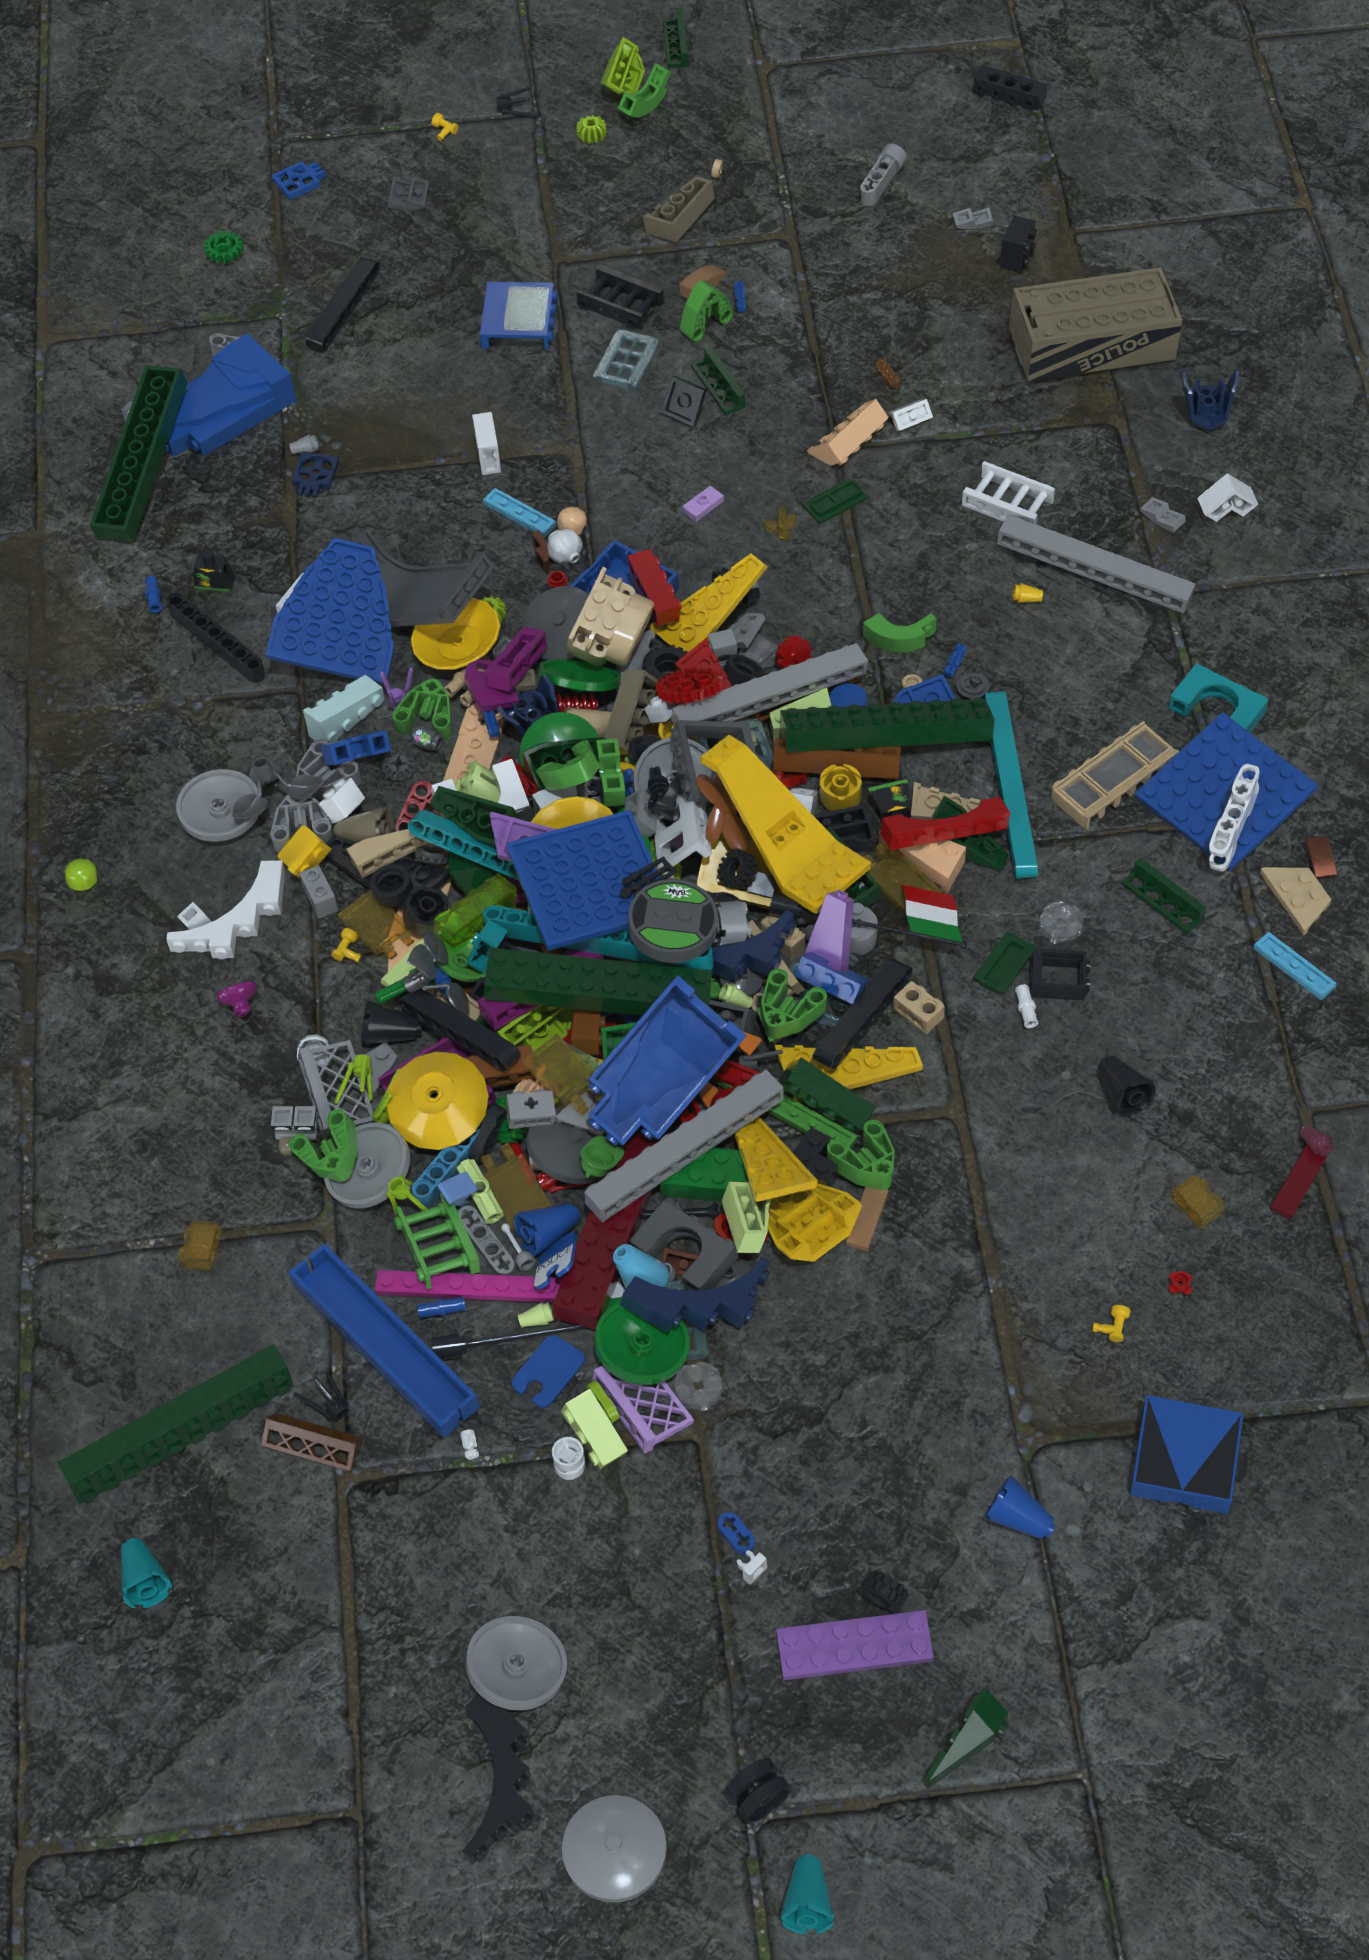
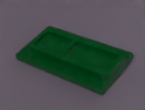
[802,478,868,524]
[973,931,1037,995]

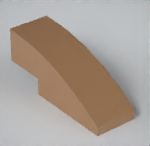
[680,265,727,298]

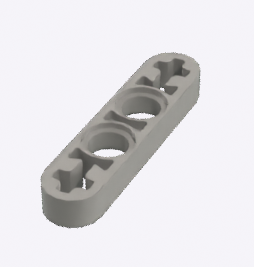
[458,1206,515,1276]

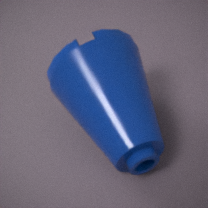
[514,1203,580,1256]
[984,1476,1056,1539]

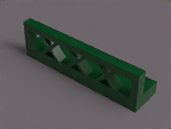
[663,8,688,69]
[691,346,746,416]
[1121,857,1206,935]

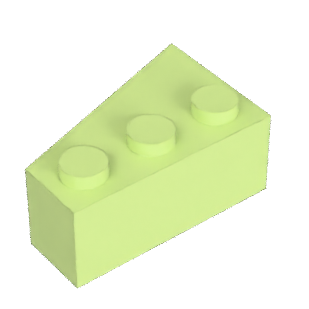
[770,688,831,744]
[722,1182,771,1253]
[561,1389,628,1469]

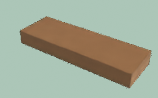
[846,1187,889,1252]

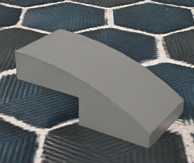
[953,208,994,229]
[1140,497,1186,533]

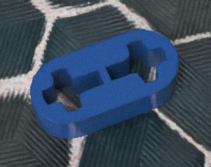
[718,1512,755,1556]

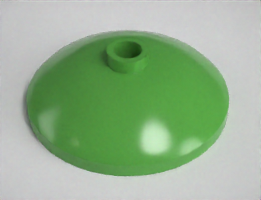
[436,928,486,982]

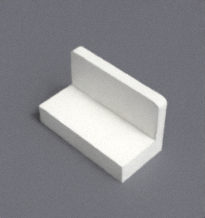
[886,399,933,431]

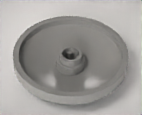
[633,737,715,822]
[176,769,259,842]
[324,1123,410,1208]
[465,1616,567,1710]
[562,1795,667,1902]

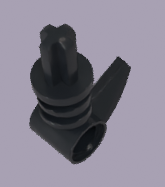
[647,766,681,817]

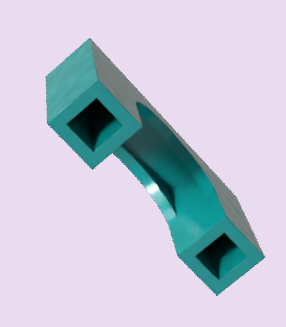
[1169,663,1269,733]

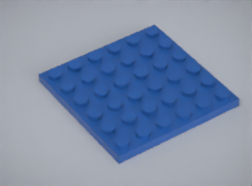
[1135,712,1318,872]
[506,810,660,951]

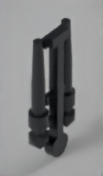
[620,856,678,899]

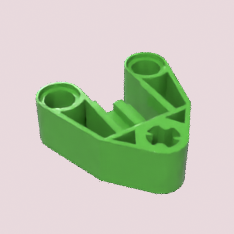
[680,280,733,342]
[392,679,452,740]
[536,740,600,790]
[761,969,827,1039]
[289,1109,358,1182]
[826,1120,895,1190]

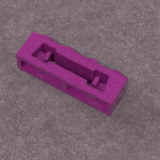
[486,626,547,692]

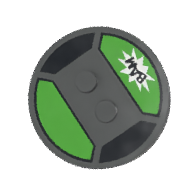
[628,879,718,963]

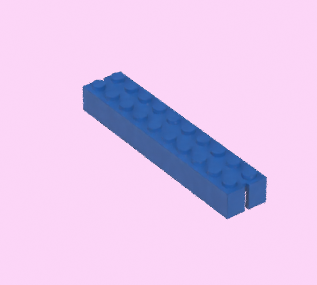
[288,1243,480,1438]

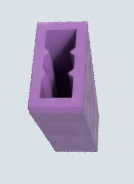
[804,890,854,972]

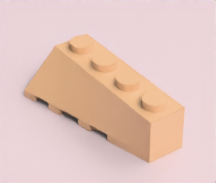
[807,399,889,466]

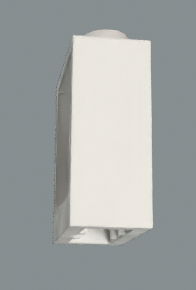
[472,412,501,475]

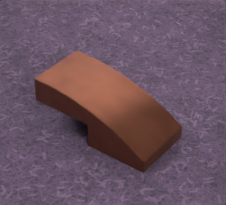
[532,530,550,575]
[1305,836,1337,878]

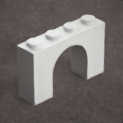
[431,759,530,821]

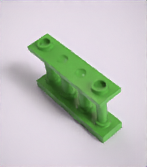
[394,1193,480,1289]

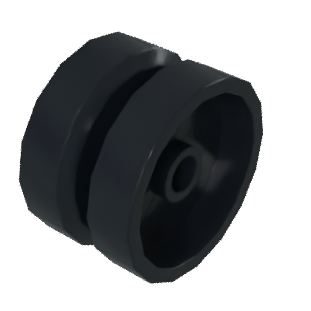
[724,1758,792,1824]

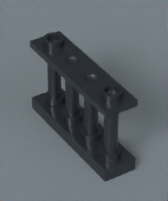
[576,264,664,330]

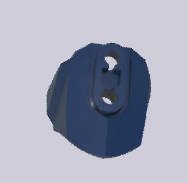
[1182,369,1239,430]
[496,674,559,737]

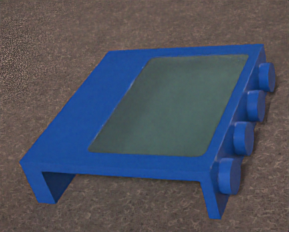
[480,282,558,349]

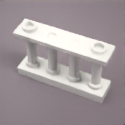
[962,461,1055,524]

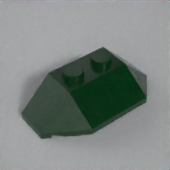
[448,840,495,902]

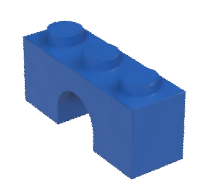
[321,730,391,765]
[794,952,869,1004]

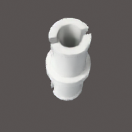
[1015,984,1038,1028]

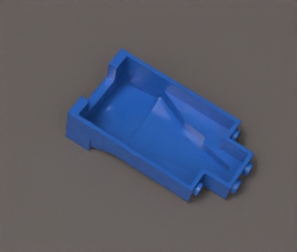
[165,333,296,457]
[586,976,747,1146]

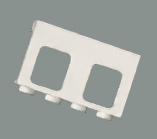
[654,793,712,878]

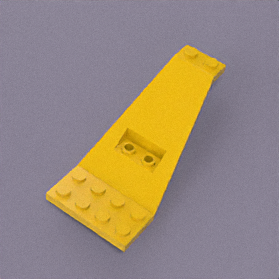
[700,735,872,914]

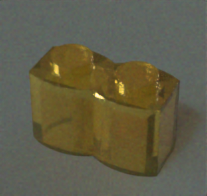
[1171,1174,1225,1229]
[178,1220,221,1271]

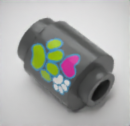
[411,725,444,751]

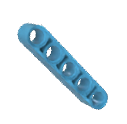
[412,1117,485,1208]

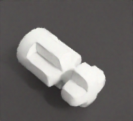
[460,1429,479,1460]

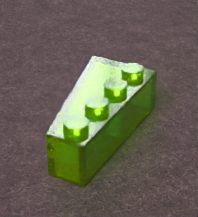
[434,873,516,948]

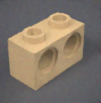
[893,981,945,1034]

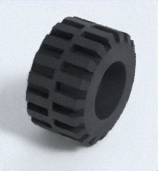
[642,645,688,680]

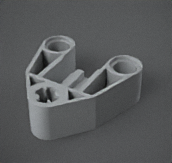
[296,739,361,801]
[270,794,334,852]

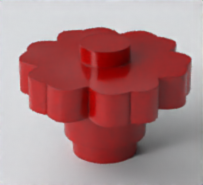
[775,636,812,670]

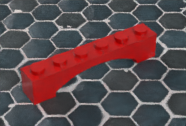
[880,797,1010,850]

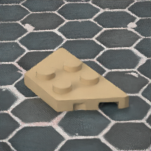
[1260,867,1331,935]

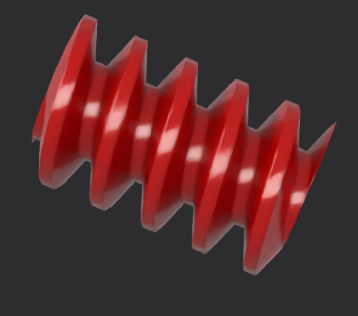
[556,693,598,712]

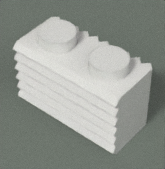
[319,778,365,824]

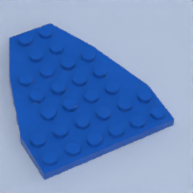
[265,538,394,686]

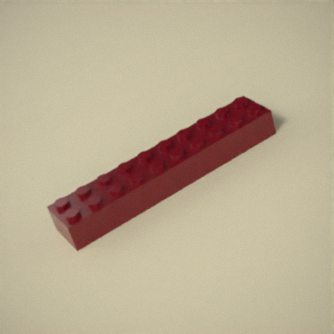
[552,1125,673,1330]

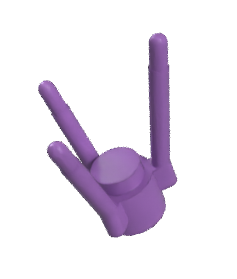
[380,668,413,710]

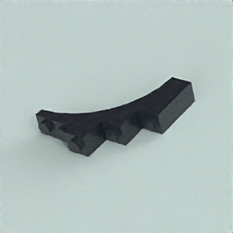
[462,1693,535,1865]

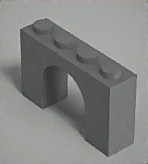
[629,1200,739,1291]

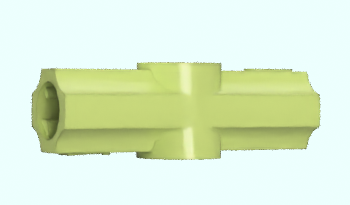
[456,1159,504,1224]

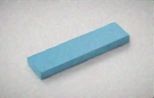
[483,488,557,538]
[1253,932,1337,1001]

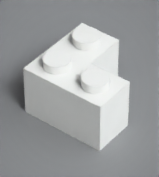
[1198,473,1258,522]

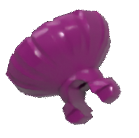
[216,981,257,1018]

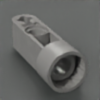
[860,144,907,206]

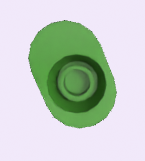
[580,1136,624,1178]

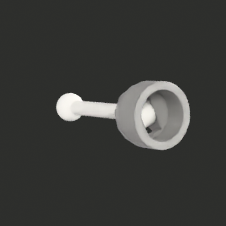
[501,1223,536,1271]

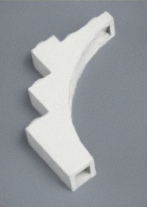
[167,860,285,959]

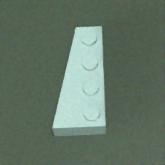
[303,675,385,743]

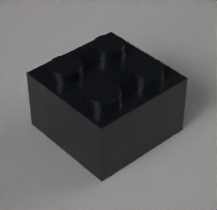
[1000,215,1037,273]

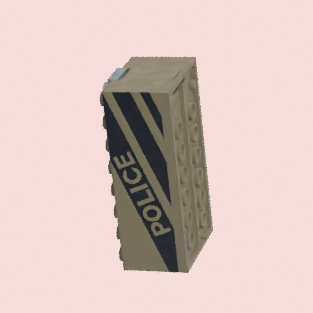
[1009,267,1182,381]

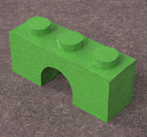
[596,738,625,807]

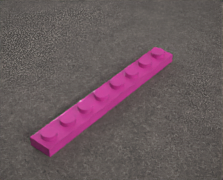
[375,1270,562,1303]

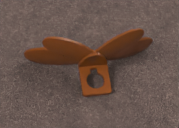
[696,772,748,851]

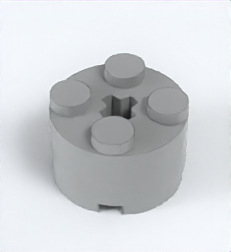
[713,901,751,947]
[850,903,878,955]

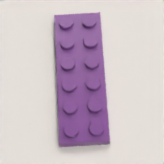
[776,1610,934,1681]

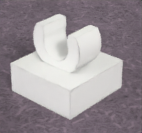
[737,1550,767,1585]

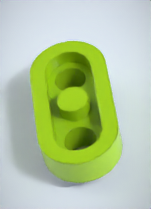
[586,1380,620,1424]

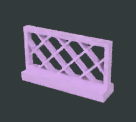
[592,1366,694,1454]

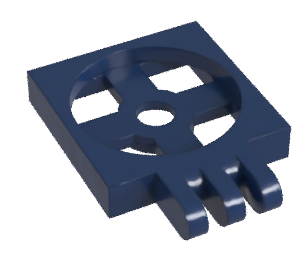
[292,452,340,497]

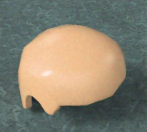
[557,506,587,535]

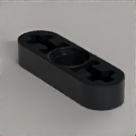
[468,1104,507,1166]

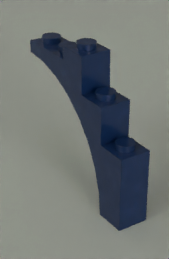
[655,910,796,982]
[620,1257,770,1333]

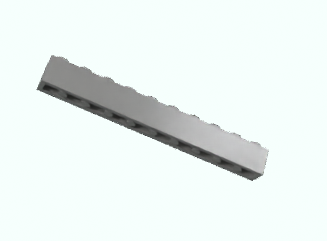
[997,514,1196,613]
[671,643,868,726]
[584,1070,784,1222]

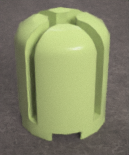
[455,761,499,803]

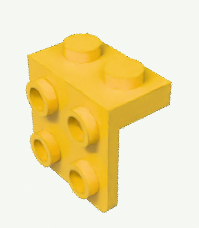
[278,825,332,878]

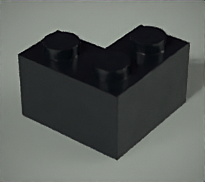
[792,1127,838,1187]

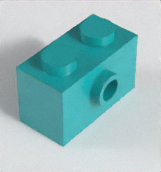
[466,920,508,974]

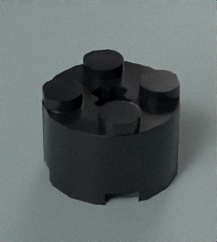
[402,885,449,937]

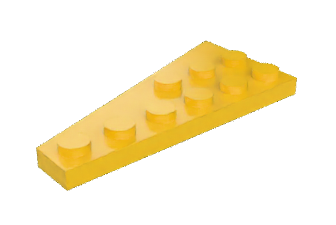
[648,553,768,652]
[775,1045,923,1103]
[734,1117,817,1202]

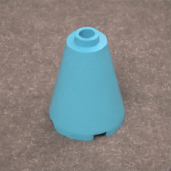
[613,1244,669,1289]

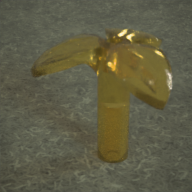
[763,506,796,540]

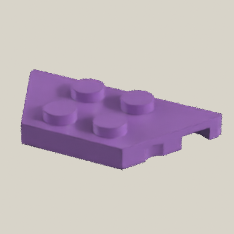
[490,812,557,862]

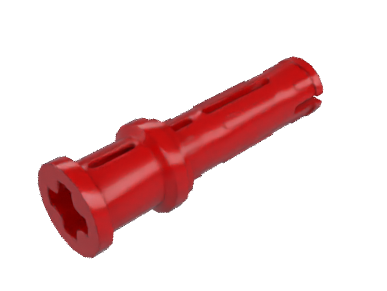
[499,756,538,796]

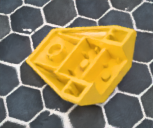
[768,1183,862,1262]

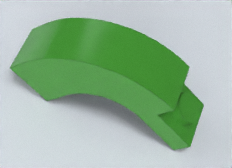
[618,63,672,117]
[863,613,937,653]

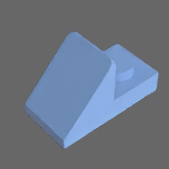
[437,1172,478,1207]

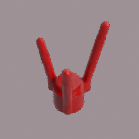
[535,1172,589,1194]

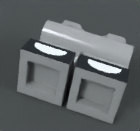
[271,1106,318,1142]

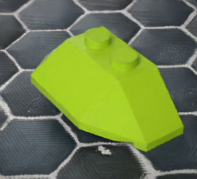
[601,37,645,95]
[496,1005,574,1058]

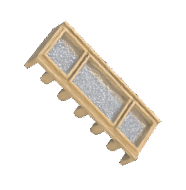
[1051,721,1179,830]

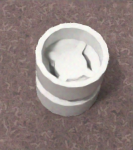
[552,1437,585,1480]

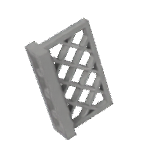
[298,1040,375,1138]

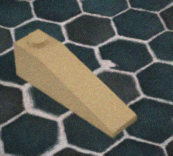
[347,829,430,878]

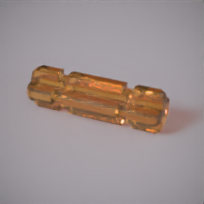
[875,358,901,388]

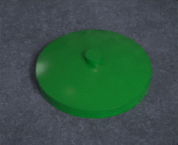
[539,659,621,693]
[519,712,599,790]
[594,1302,690,1385]

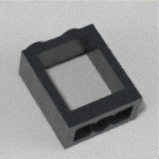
[1031,948,1090,1000]

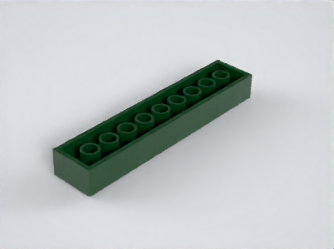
[90,365,188,542]
[780,697,994,753]
[484,948,712,1016]
[57,1344,294,1505]

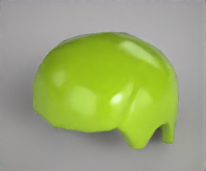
[65,858,97,891]

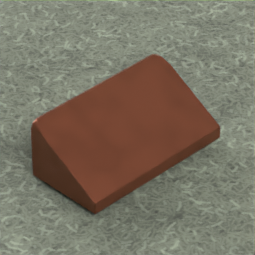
[661,1247,699,1276]

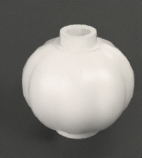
[547,529,583,565]

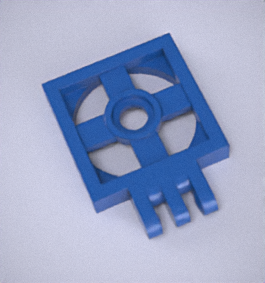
[271,161,327,200]

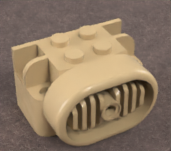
[567,567,654,667]

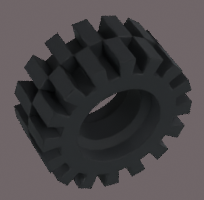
[718,849,758,891]
[860,1570,909,1614]

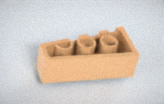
[879,830,966,893]

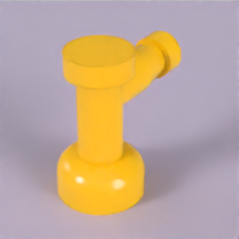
[431,113,459,141]
[331,928,362,963]
[1093,1305,1131,1342]

